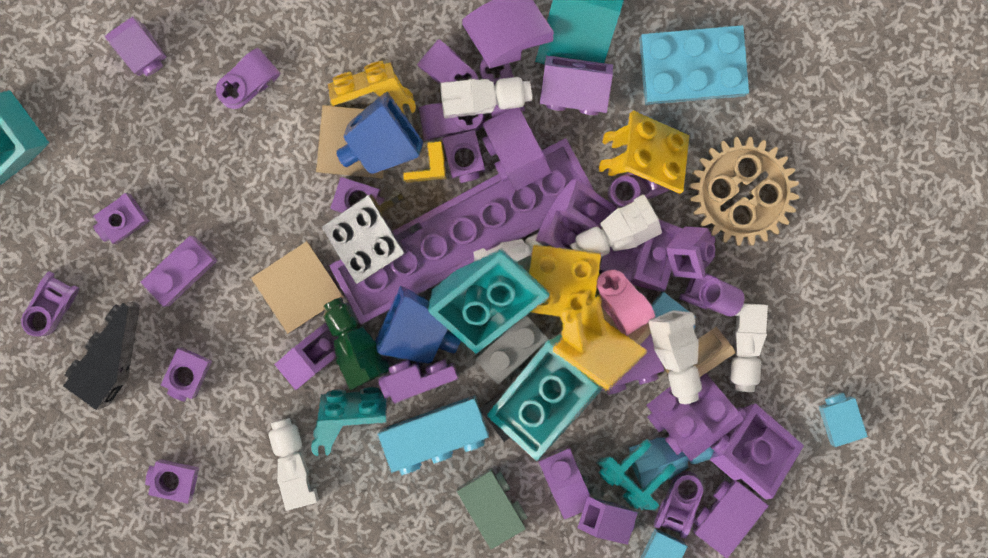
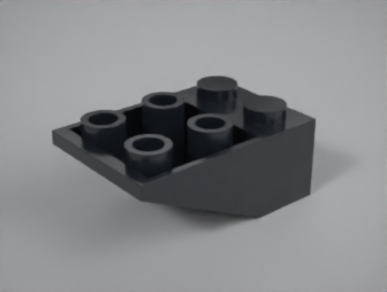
[63,302,140,410]

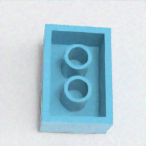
[639,25,749,105]
[378,395,489,475]

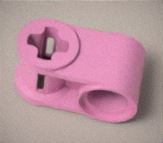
[597,270,655,336]

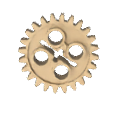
[689,137,799,246]

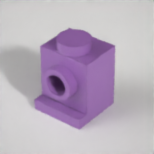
[93,193,149,244]
[666,226,716,279]

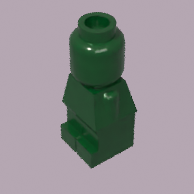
[323,297,389,390]

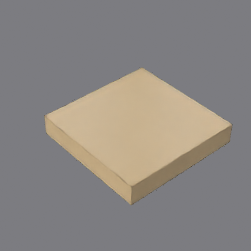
[316,105,384,179]
[251,241,344,334]

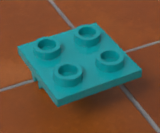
[311,387,388,456]
[596,439,677,510]

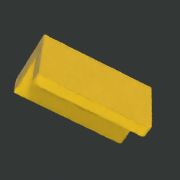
[403,141,447,183]

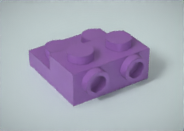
[378,359,459,403]
[646,373,744,461]
[710,403,804,500]

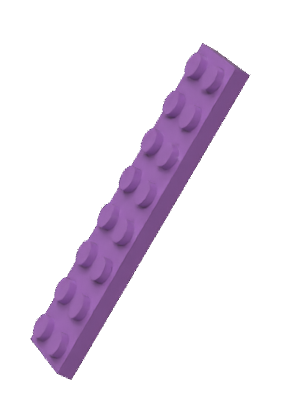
[329,138,595,324]

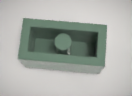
[456,468,528,549]

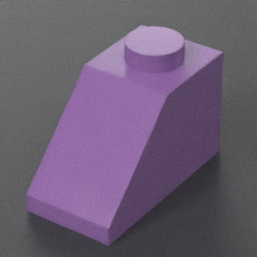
[104,16,166,77]
[274,323,339,390]
[538,445,591,520]

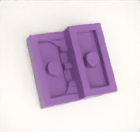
[462,0,554,68]
[535,180,617,250]
[599,219,682,291]

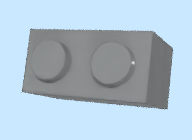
[475,315,548,384]

